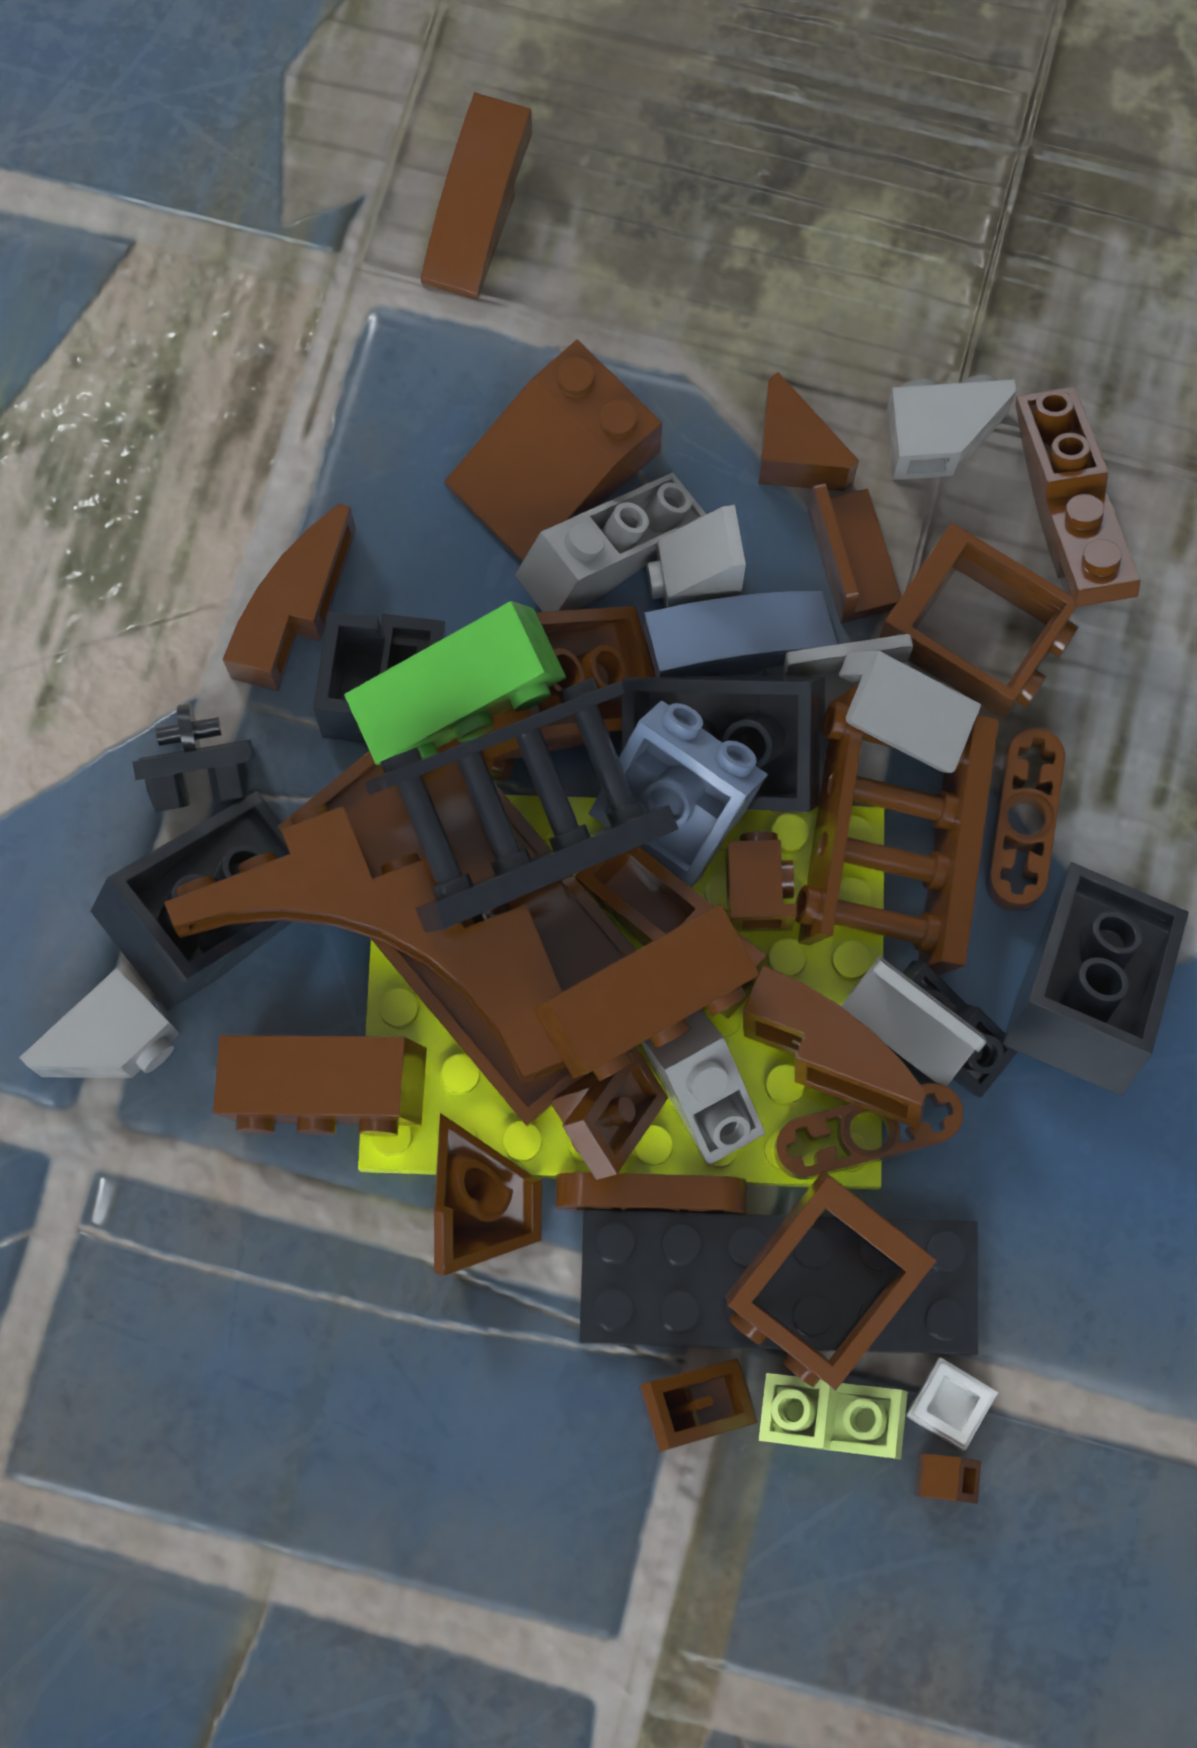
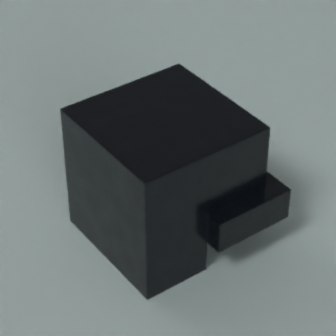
[313,611,446,743]

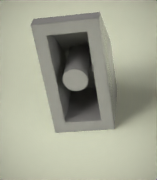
[647,505,746,608]
[19,968,180,1078]

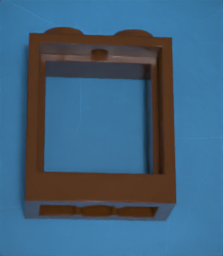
[879,522,1079,720]
[725,1170,937,1390]

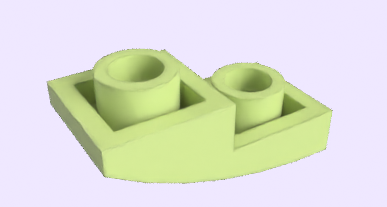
[759,1373,908,1459]

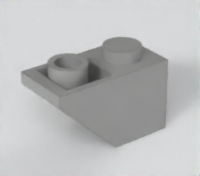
[886,375,1016,480]
[642,1009,766,1166]

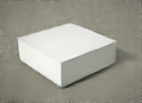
[905,1357,998,1451]

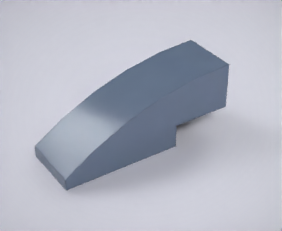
[643,591,837,677]

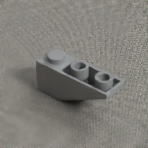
[514,472,707,612]

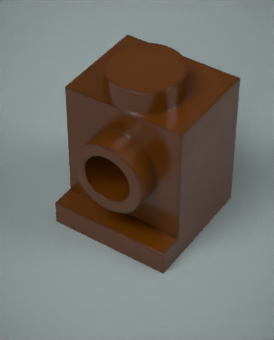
[725,831,797,932]

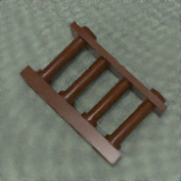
[795,684,999,975]

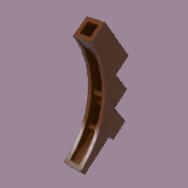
[164,805,567,1084]

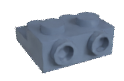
[588,701,768,887]

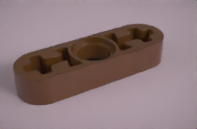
[986,728,1065,911]
[774,1083,964,1180]
[555,1172,746,1214]

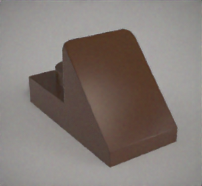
[551,1046,668,1180]

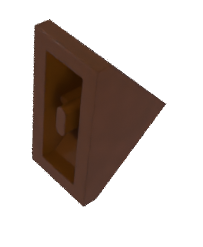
[758,372,859,491]
[639,1358,757,1453]

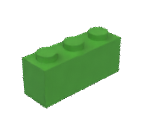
[344,601,566,765]

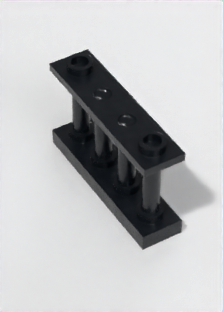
[365,677,679,933]

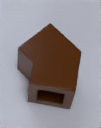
[915,1453,981,1504]

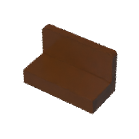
[807,483,901,624]

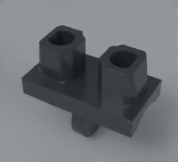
[132,703,254,812]

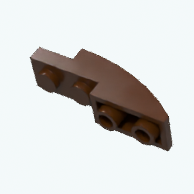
[1015,386,1141,607]

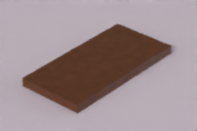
[277,738,636,1127]

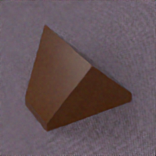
[434,1113,542,1276]

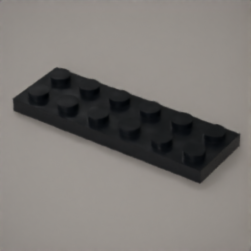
[579,1209,978,1356]

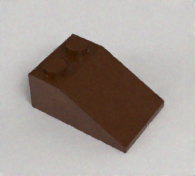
[444,339,662,563]
[479,606,655,762]

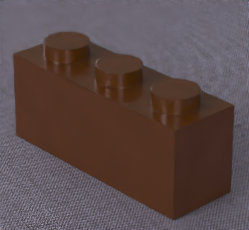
[534,904,760,1081]
[213,1035,427,1137]

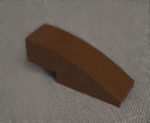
[421,92,533,300]
[222,504,356,692]
[575,846,770,1019]
[743,965,926,1129]

